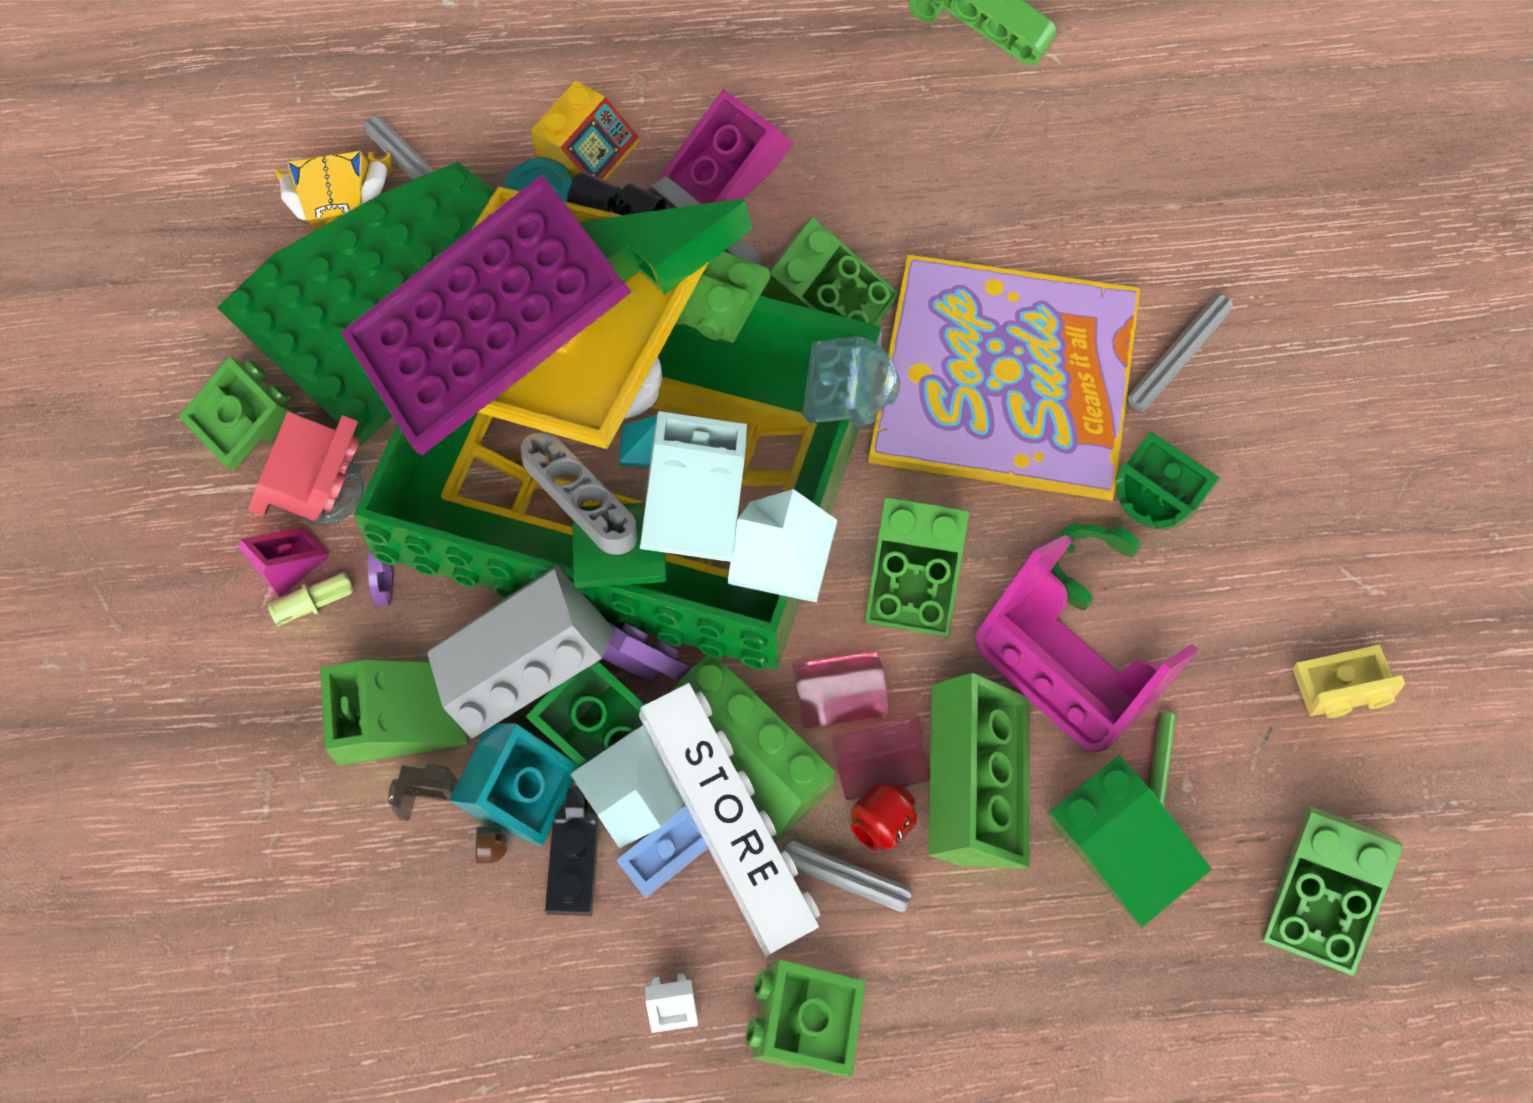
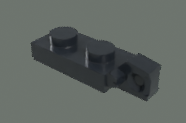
[545,788,599,916]

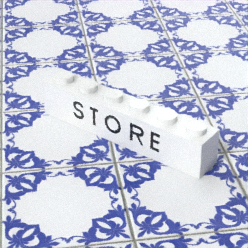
[639,683,820,957]

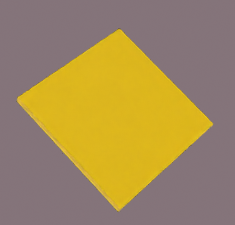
[472,186,708,449]

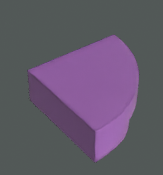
[368,551,394,606]

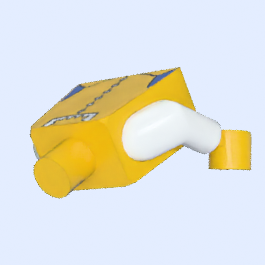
[274,151,393,229]

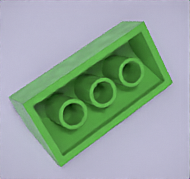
[672,655,835,844]
[928,673,1029,869]

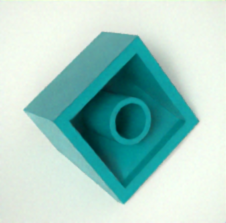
[449,723,580,846]

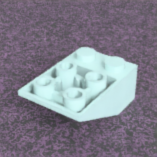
[640,411,747,562]

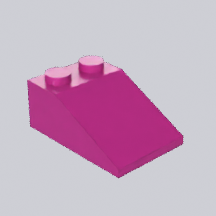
[656,89,793,204]

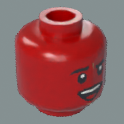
[850,783,917,851]

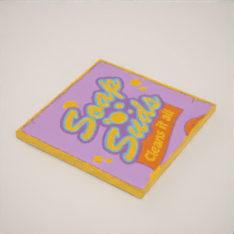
[868,254,1140,501]

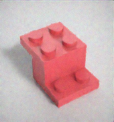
[248,411,360,521]

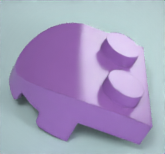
[602,622,691,683]

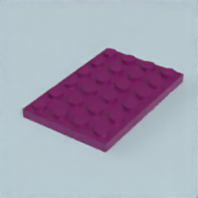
[341,174,631,456]

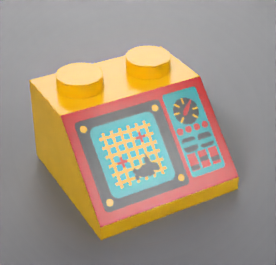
[530,81,640,181]

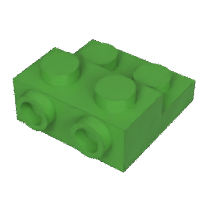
[675,251,770,343]
[178,356,295,470]
[745,959,866,1078]

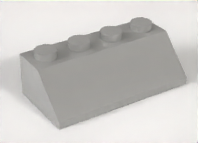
[427,565,614,738]

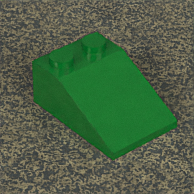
[525,661,645,766]
[1049,755,1212,929]

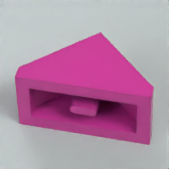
[237,527,329,597]

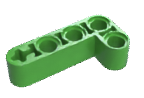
[909,0,1057,65]

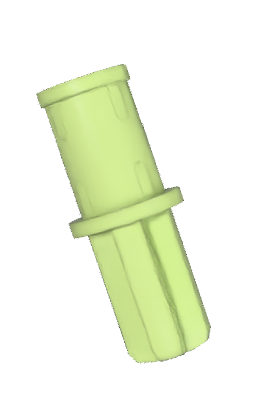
[267,572,354,627]

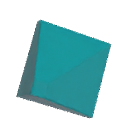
[619,415,657,467]

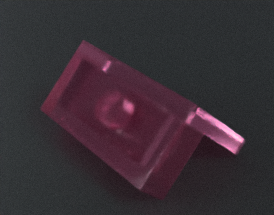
[793,652,888,728]
[833,717,930,800]

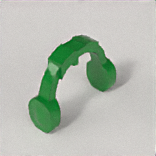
[1051,522,1140,610]

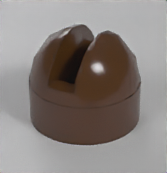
[476,827,507,863]

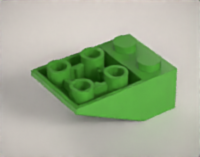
[761,217,900,325]
[865,497,970,637]
[320,660,468,766]
[1263,804,1403,976]

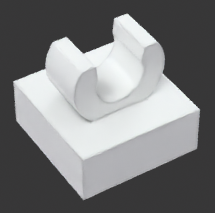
[645,973,698,1033]

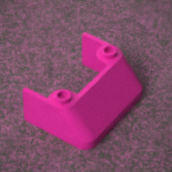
[975,535,1199,752]

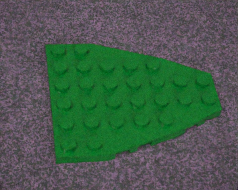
[217,161,495,446]

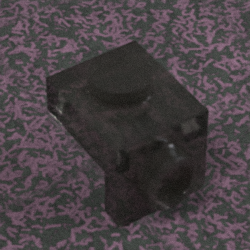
[388,764,459,821]

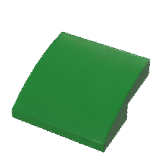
[573,502,667,588]

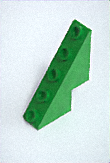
[579,198,753,295]

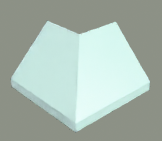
[728,489,837,603]
[570,725,685,848]

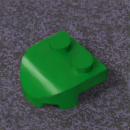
[1116,431,1220,529]

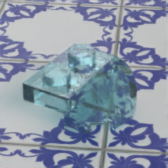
[802,337,900,428]

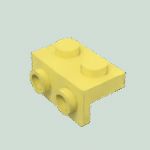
[1292,645,1405,718]

